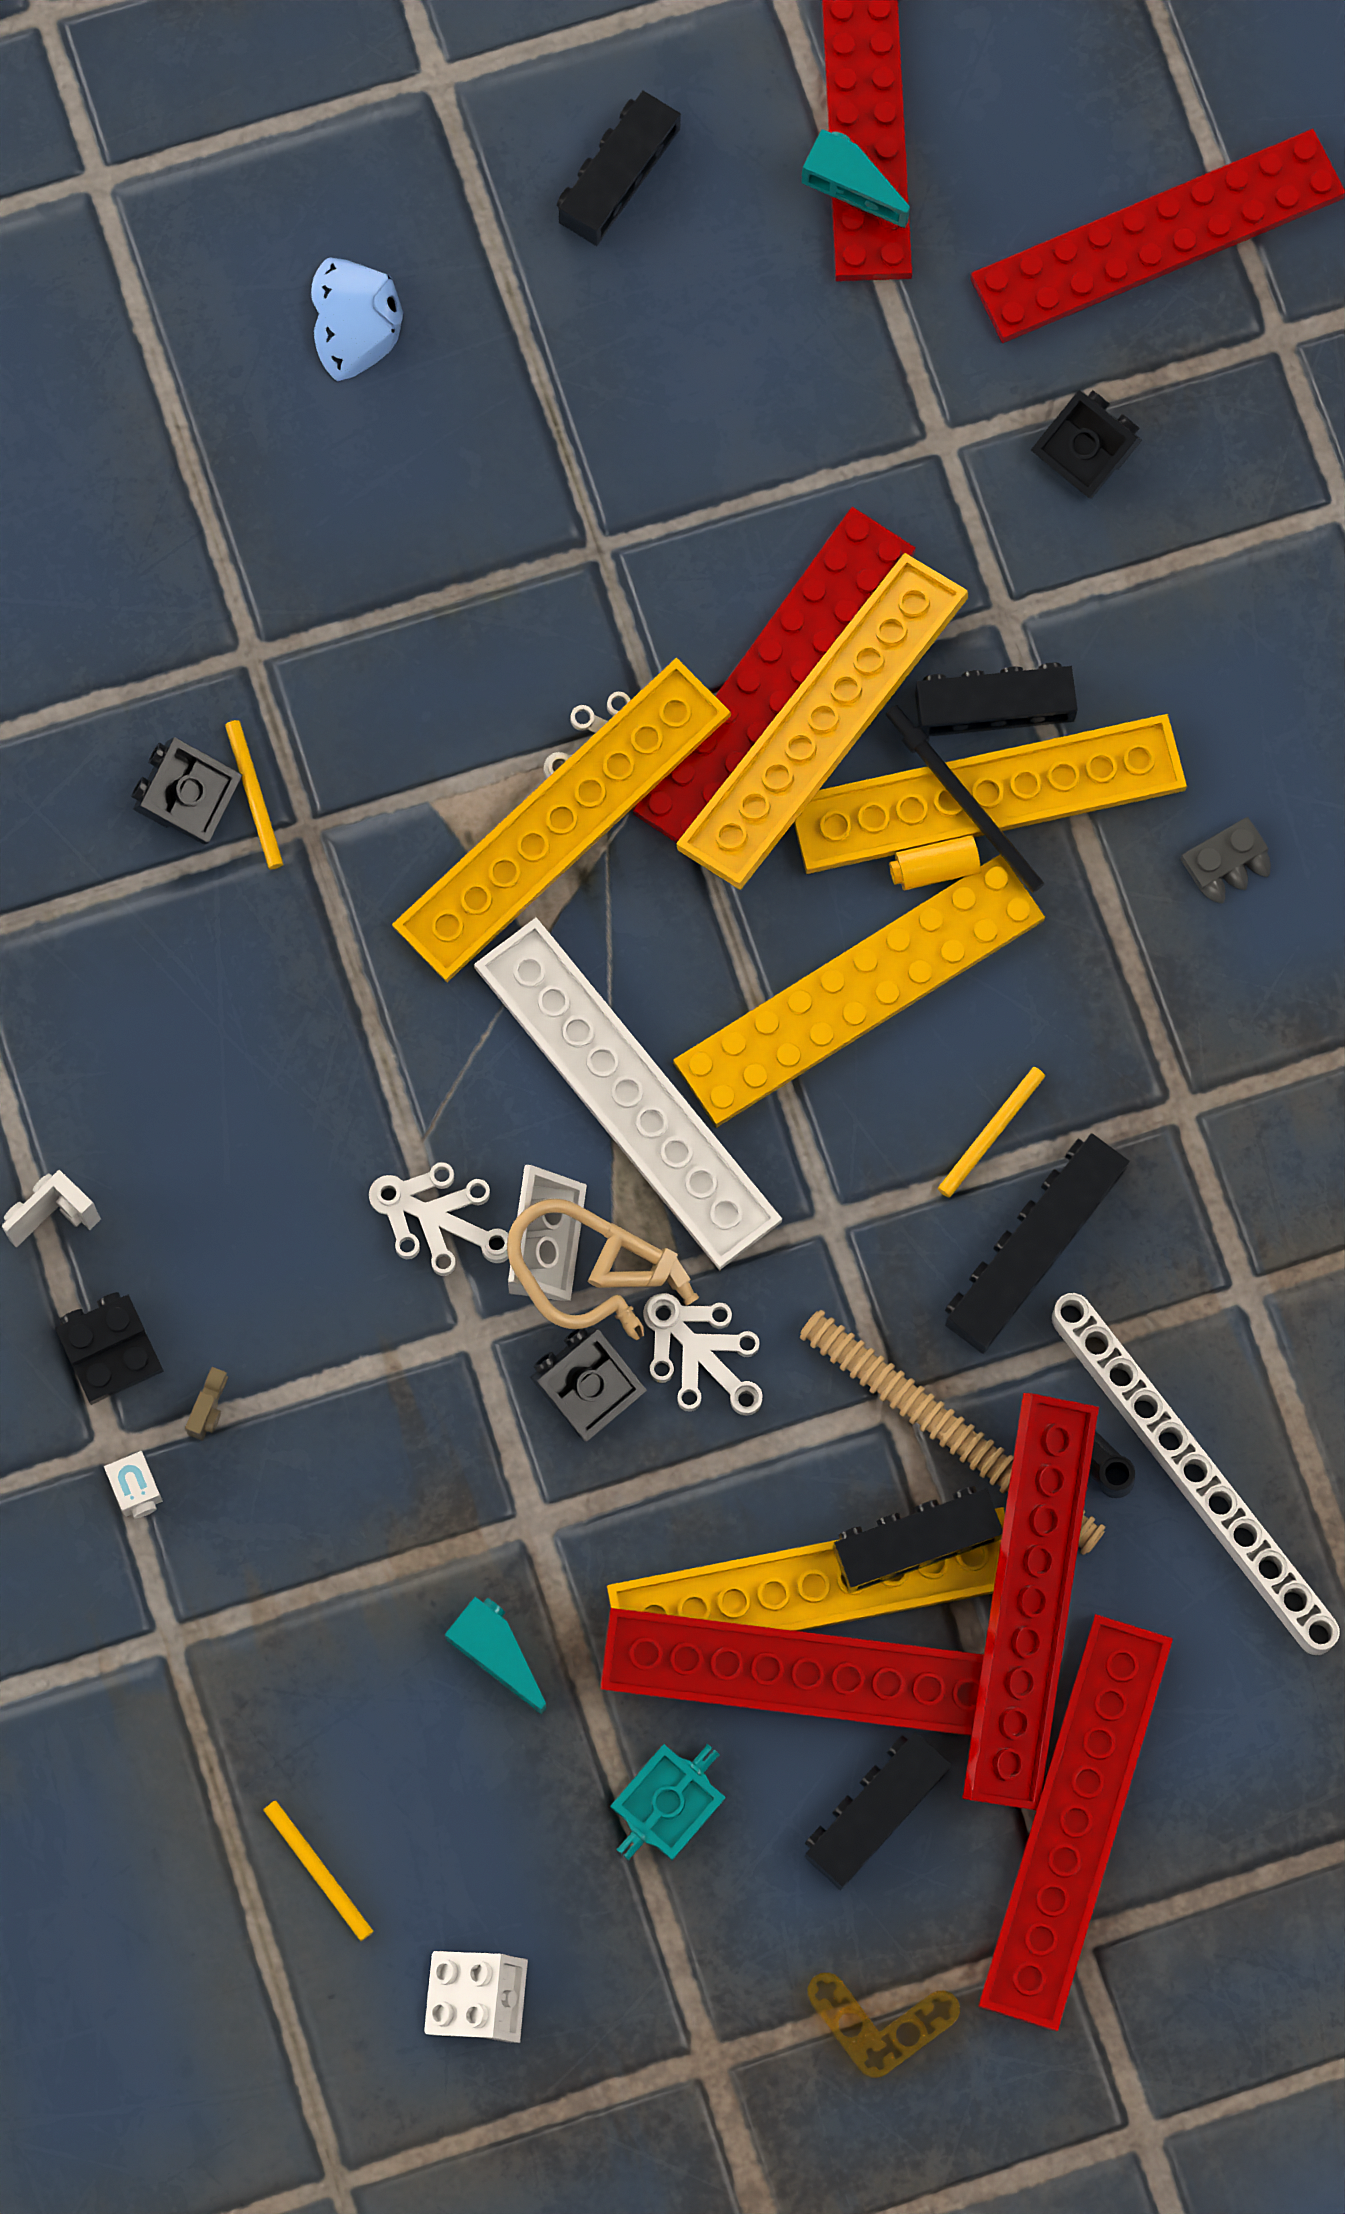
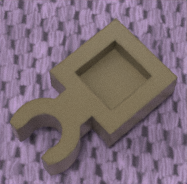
[185,1367,229,1441]

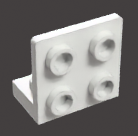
[2,1170,101,1247]
[424,1951,528,2043]

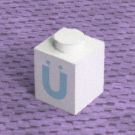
[104,1451,163,1519]

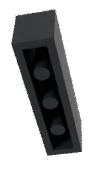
[557,90,681,246]
[915,662,1078,737]
[833,1486,1003,1594]
[804,1732,952,1890]

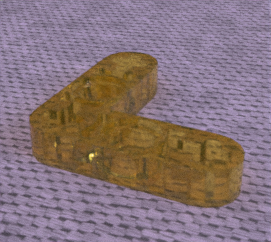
[807,1972,960,2078]

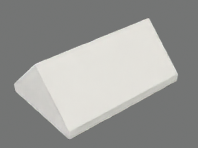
[508,1165,587,1301]

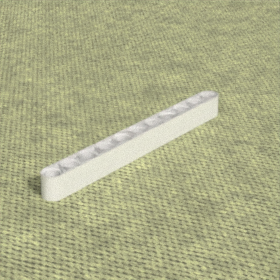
[1052,1293,1340,1655]

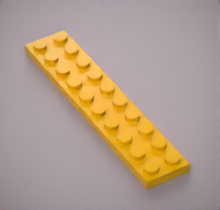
[676,553,969,890]
[392,657,731,982]
[794,714,1187,874]
[673,854,1045,1128]
[607,1507,1005,1631]

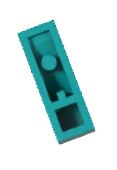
[801,129,910,228]
[445,1597,547,1715]

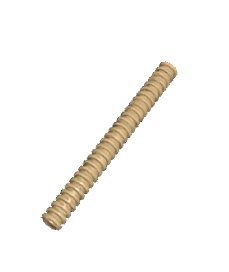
[800,1310,1105,1555]

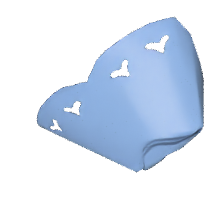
[311,257,403,381]

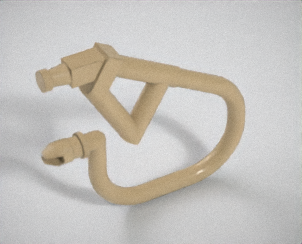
[507,1199,699,1340]

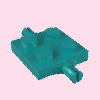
[610,1744,726,1861]

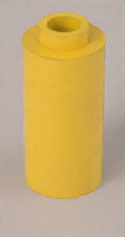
[889,835,981,891]

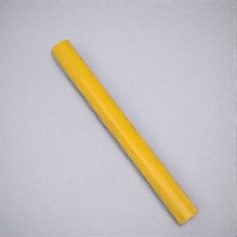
[225,720,284,870]
[937,1067,1045,1198]
[263,1800,374,1941]

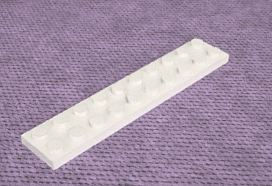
[474,917,782,1271]

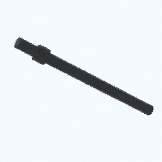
[886,705,1045,893]

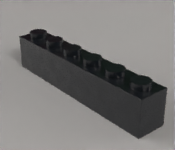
[945,1133,1130,1354]

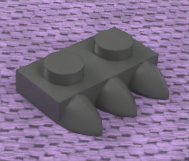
[1180,816,1271,904]

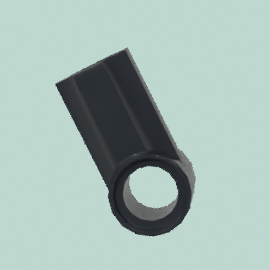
[1089,1431,1135,1498]

